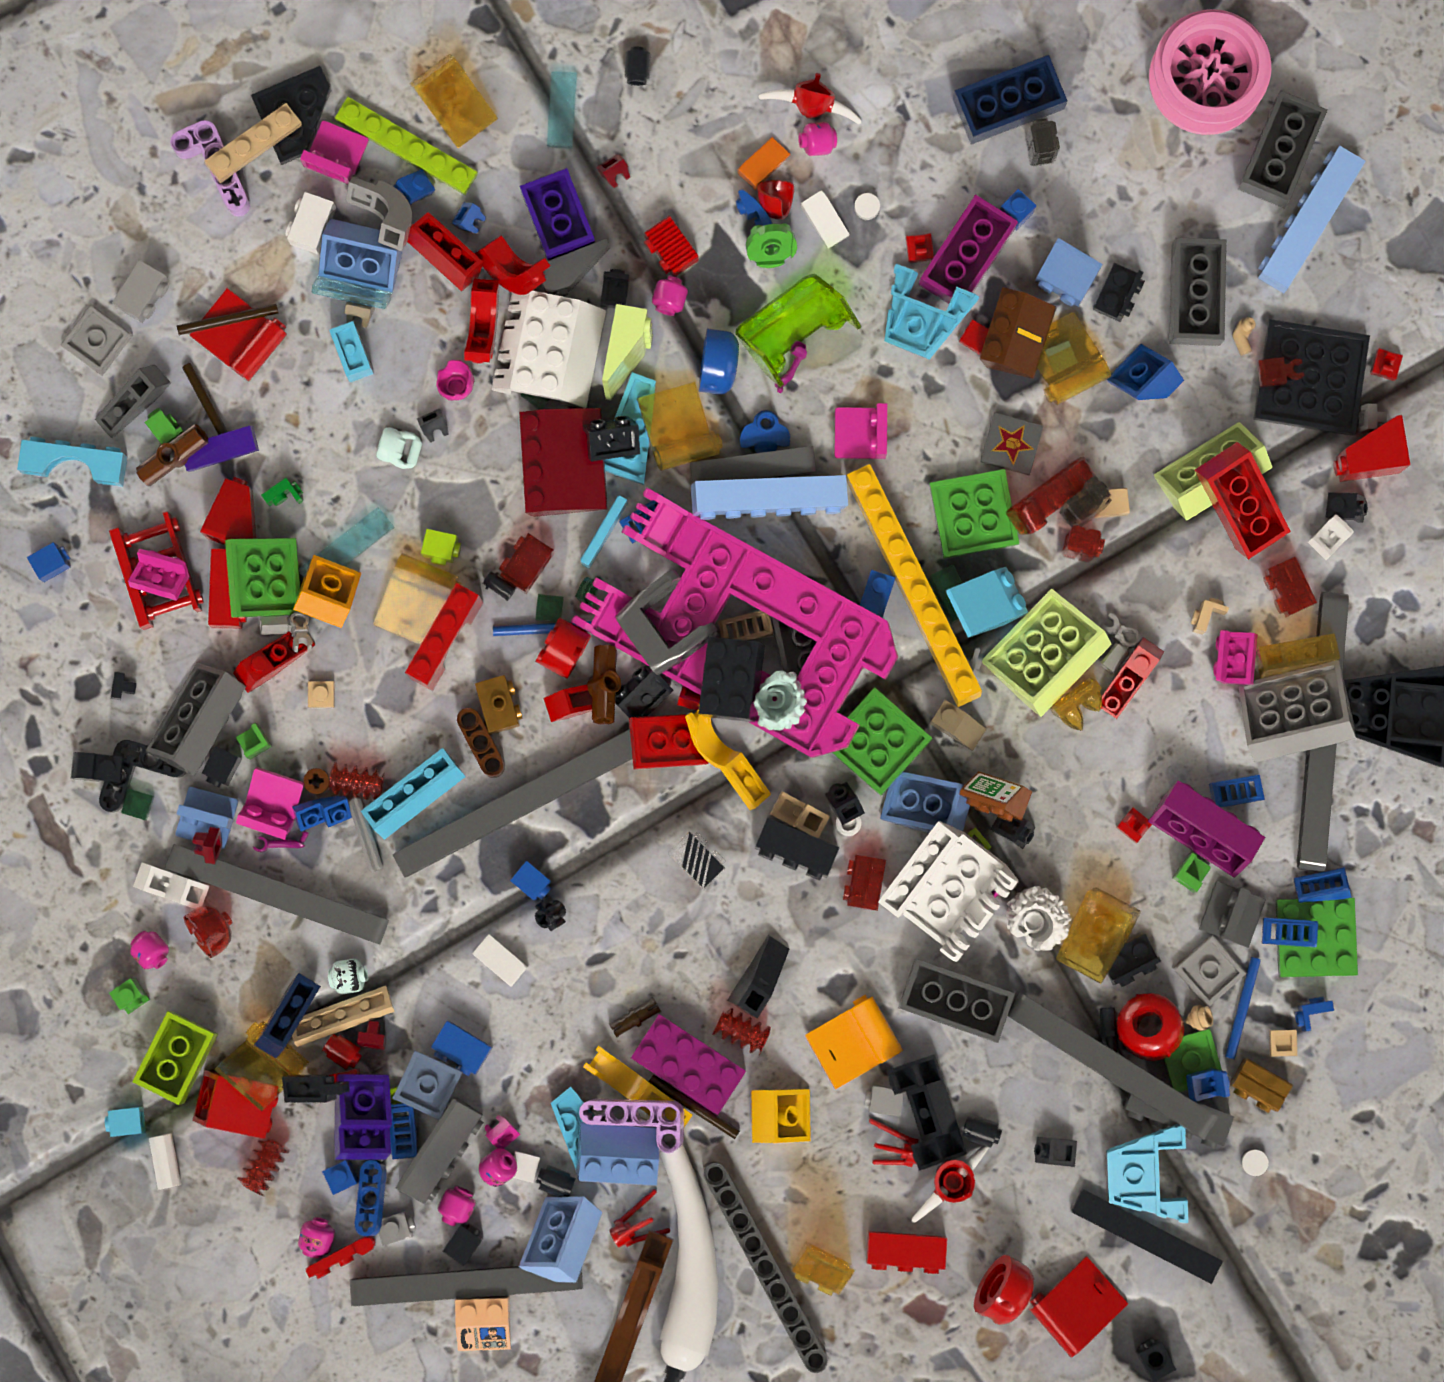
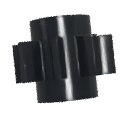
[534,897,566,931]

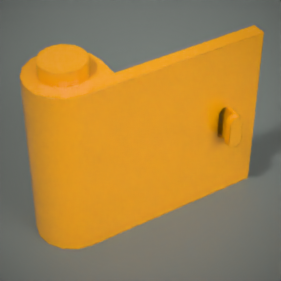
[804,994,904,1090]

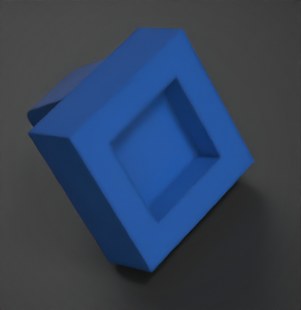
[451,202,486,233]

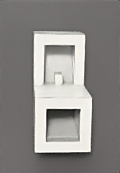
[133,863,209,911]

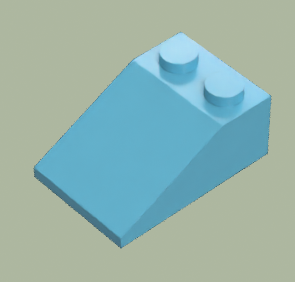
[946,567,1029,637]

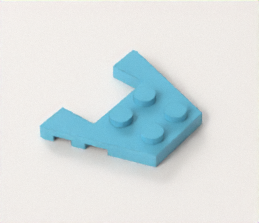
[884,264,980,360]
[1106,1124,1188,1223]

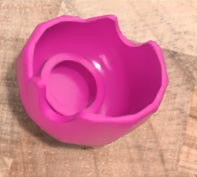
[436,360,475,401]

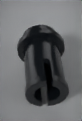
[482,571,517,601]

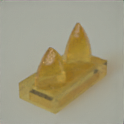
[1049,677,1102,731]

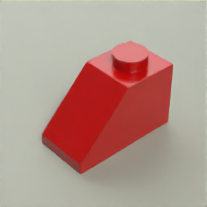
[543,684,592,722]

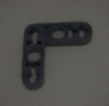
[99,740,187,813]

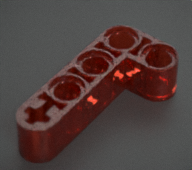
[1005,457,1097,535]

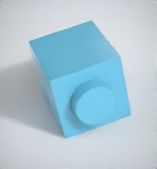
[105,1107,146,1137]

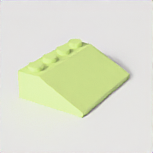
[602,304,653,400]
[982,588,1112,717]

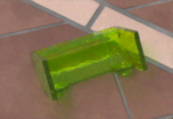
[735,274,862,387]

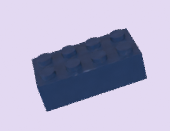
[953,55,1068,145]

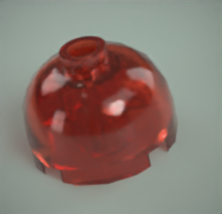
[183,906,233,958]

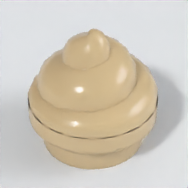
[1185,1005,1213,1031]

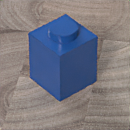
[1000,189,1037,231]
[27,542,71,582]
[510,861,552,901]
[322,1160,359,1195]

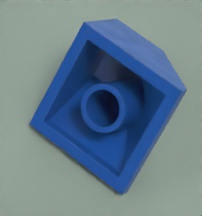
[1106,344,1184,400]

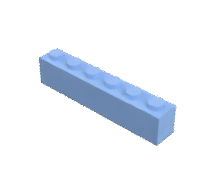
[1258,146,1366,294]
[691,475,848,520]

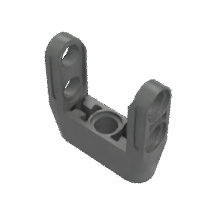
[615,570,719,675]

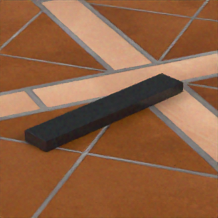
[1071,1189,1223,1284]

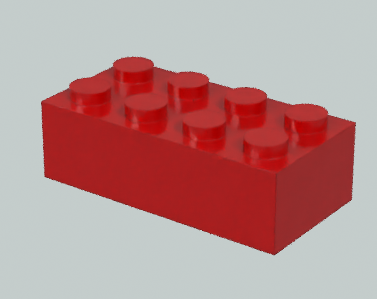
[1195,442,1291,560]

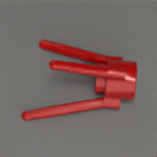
[869,1118,918,1167]
[609,1189,671,1247]

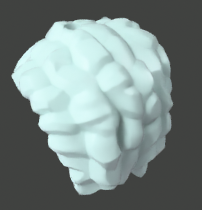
[754,670,807,731]

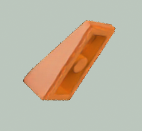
[737,137,790,191]

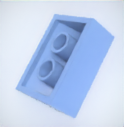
[519,1197,602,1282]

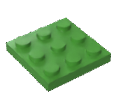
[929,469,1020,559]
[225,538,300,618]
[832,687,932,796]
[1276,898,1358,977]

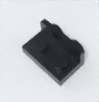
[1093,263,1145,322]
[583,416,640,462]
[615,665,674,718]
[1099,934,1161,987]

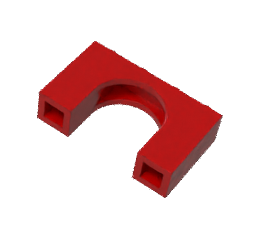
[405,582,483,691]

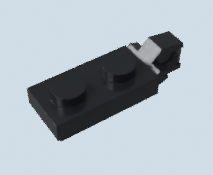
[282,1075,350,1103]

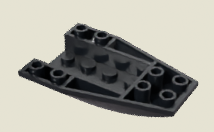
[1344,666,1444,768]

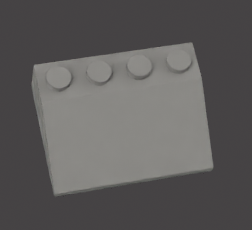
[1238,660,1356,763]

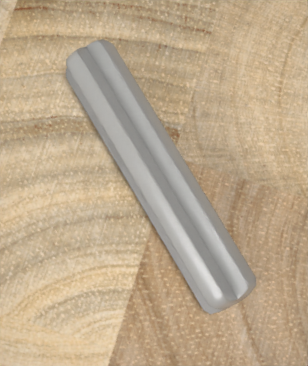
[348,797,383,872]

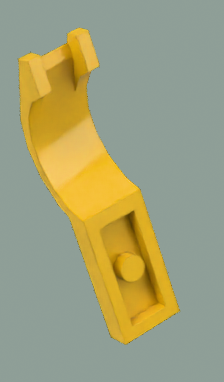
[685,704,771,810]
[583,1045,693,1127]

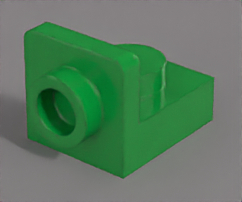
[261,478,303,506]

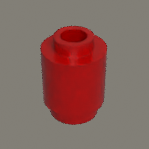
[322,1034,362,1070]

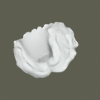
[1005,886,1072,951]

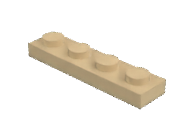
[204,103,302,183]
[292,986,395,1047]

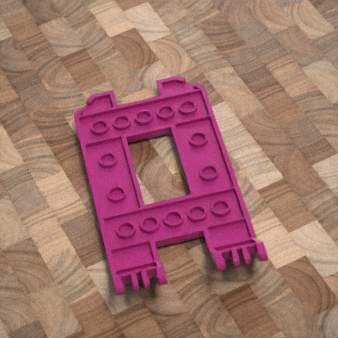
[571,487,898,758]

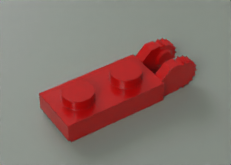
[305,1236,376,1279]

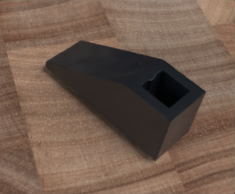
[727,935,790,1019]

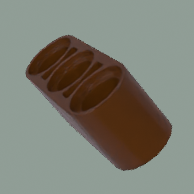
[457,708,505,778]

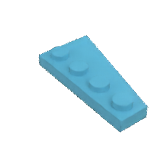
[605,372,656,485]

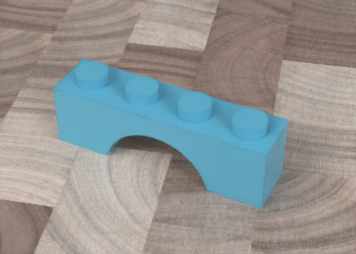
[17,437,128,487]

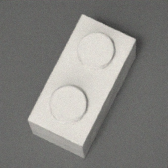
[286,192,336,255]

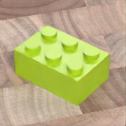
[132,1011,218,1105]

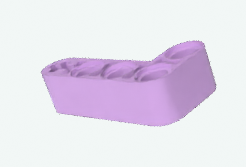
[170,120,250,217]
[579,1099,684,1153]

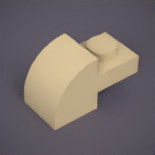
[770,792,830,838]

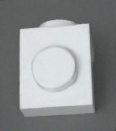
[1308,515,1354,560]

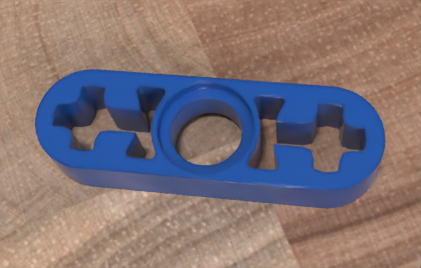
[355,1160,387,1237]

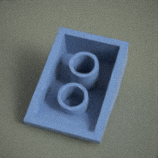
[1035,238,1103,307]
[880,772,970,833]

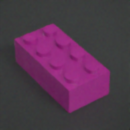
[918,194,1018,304]
[1148,780,1266,878]
[631,1014,746,1115]

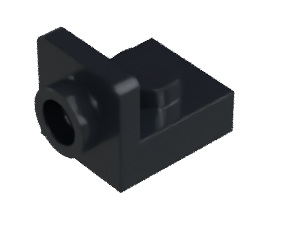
[990,817,1035,849]
[1034,1137,1077,1167]

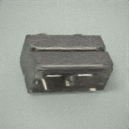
[1026,118,1060,167]

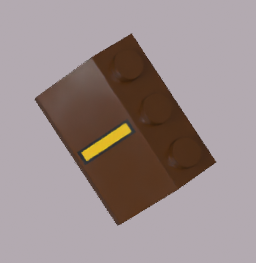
[980,287,1056,379]

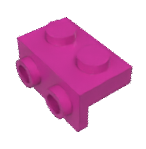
[128,549,190,601]
[1213,630,1258,685]

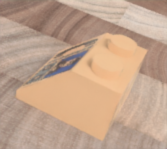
[455,1296,511,1351]

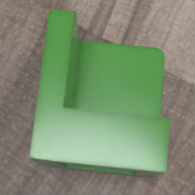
[236,723,272,760]
[1173,852,1211,893]

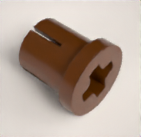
[303,768,330,794]

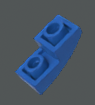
[735,189,773,226]
[292,796,352,832]

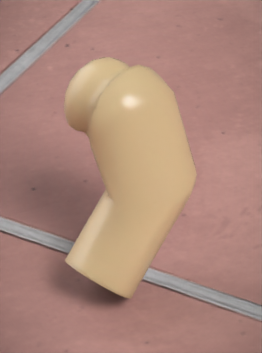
[1232,317,1256,356]

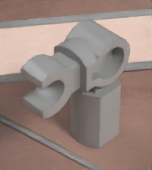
[259,612,313,652]
[1100,613,1140,674]

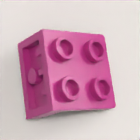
[300,121,369,185]
[835,403,887,459]
[236,767,304,840]

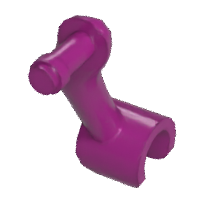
[774,341,807,393]
[253,831,309,852]

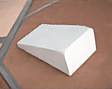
[801,190,850,249]
[472,934,528,987]

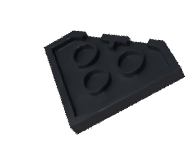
[251,66,331,165]

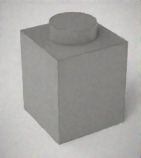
[864,1086,904,1117]

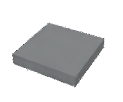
[60,305,133,376]
[1173,934,1247,1007]

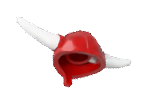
[759,73,861,124]
[912,1146,989,1222]

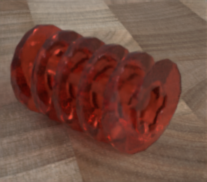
[329,762,385,800]
[712,1008,771,1056]
[237,1137,290,1196]

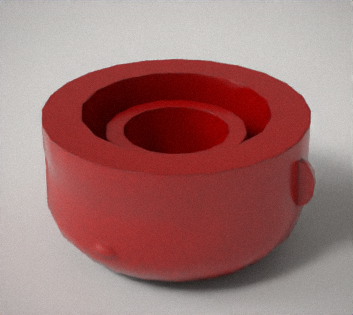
[1117,993,1184,1061]
[974,1255,1034,1325]

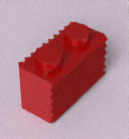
[644,216,699,277]

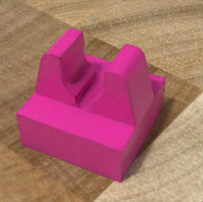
[485,1115,520,1149]

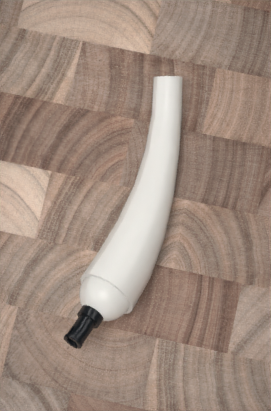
[659,1144,718,1382]

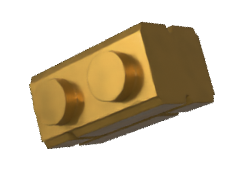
[1230,1058,1293,1113]

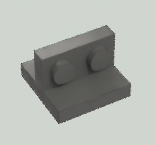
[1199,881,1266,948]

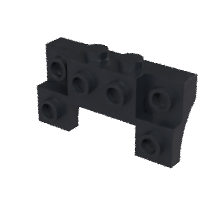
[886,1054,967,1171]

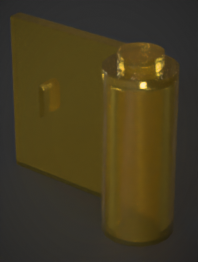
[1037,312,1111,405]
[637,382,722,471]
[373,553,462,645]
[215,1021,310,1111]

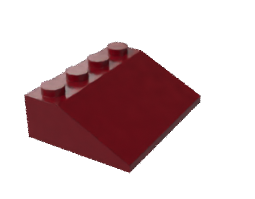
[519,408,608,517]

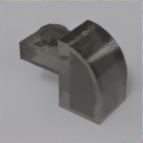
[1059,476,1112,531]

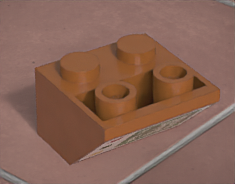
[959,771,1032,822]

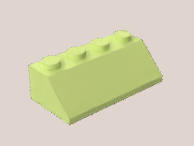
[1154,422,1273,521]

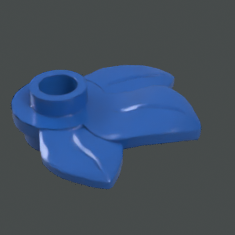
[740,410,790,453]

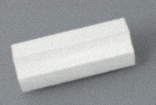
[149,1134,181,1190]

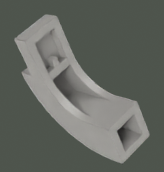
[346,177,412,251]

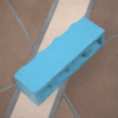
[361,748,466,840]

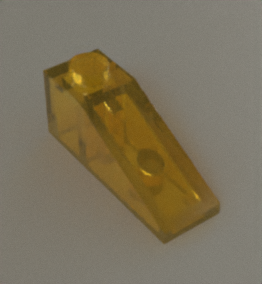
[1256,633,1340,679]

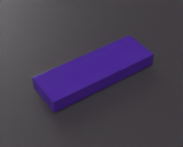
[185,425,259,472]

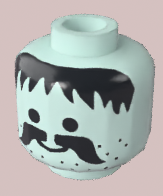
[328,958,368,994]

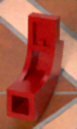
[474,235,551,295]
[464,278,500,363]

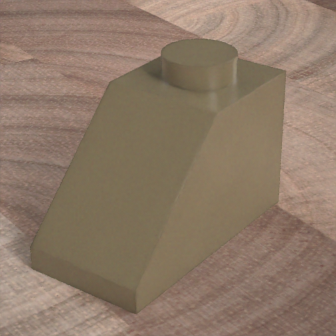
[929,700,987,751]

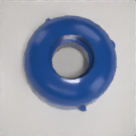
[698,328,739,395]

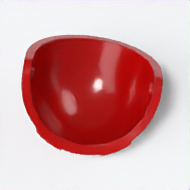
[757,180,795,220]

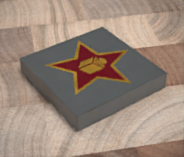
[981,412,1043,476]

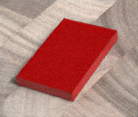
[629,714,709,770]

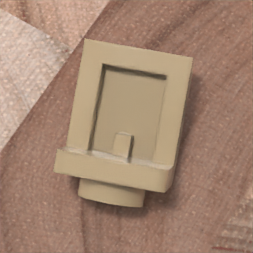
[1190,598,1229,635]

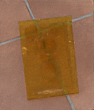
[409,54,498,148]
[1056,887,1141,984]
[791,1241,855,1296]

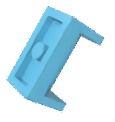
[329,321,374,382]

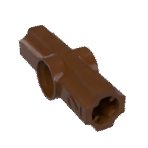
[136,424,209,486]
[587,645,621,725]

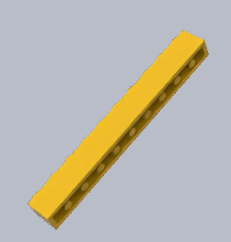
[847,464,982,707]

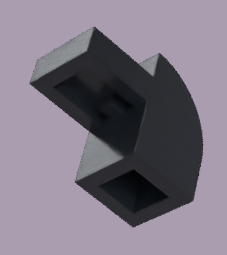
[70,752,124,783]

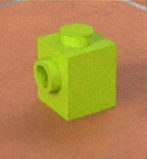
[421,529,461,566]

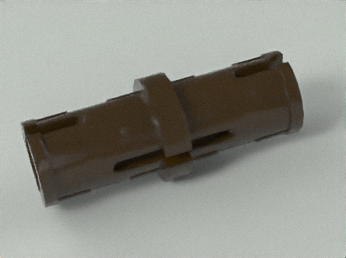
[608,997,662,1038]

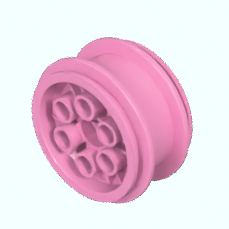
[1149,9,1271,135]

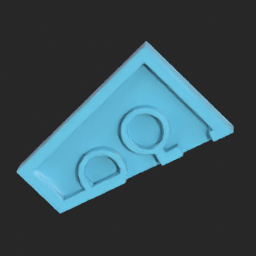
[551,1086,595,1169]

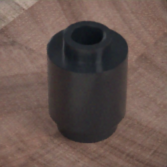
[624,46,651,86]
[962,1115,1002,1148]
[535,1165,576,1197]

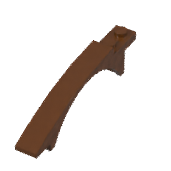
[594,1230,674,1382]

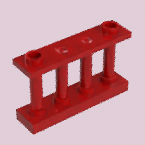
[109,511,204,630]

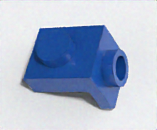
[393,169,436,206]
[1295,996,1334,1031]
[1186,1068,1230,1102]

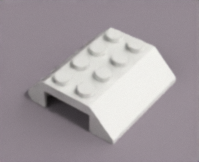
[491,291,606,408]
[878,821,1019,962]

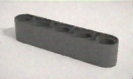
[690,446,817,484]

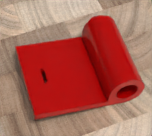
[189,288,287,382]
[1029,1256,1128,1358]

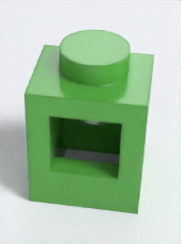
[144,408,184,444]
[109,978,150,1015]

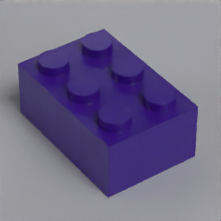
[520,168,595,261]

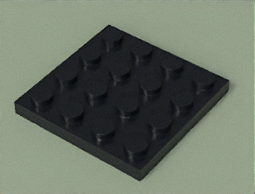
[1253,319,1370,436]

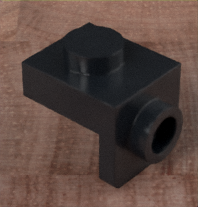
[600,269,630,308]
[1326,492,1368,523]

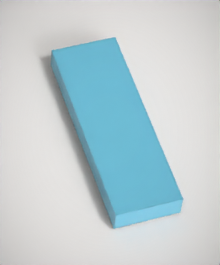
[580,495,628,569]

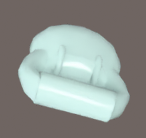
[376,427,422,469]

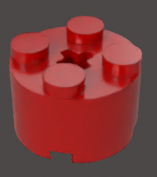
[535,618,591,679]

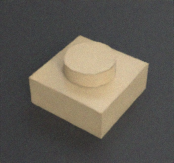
[308,681,335,708]
[1269,1030,1298,1057]

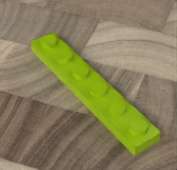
[335,97,478,195]

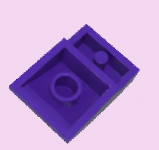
[334,1074,392,1160]

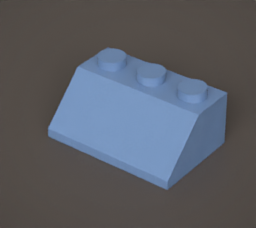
[318,219,402,293]
[576,1122,659,1185]

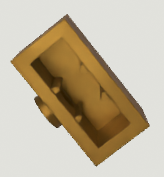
[475,675,523,735]

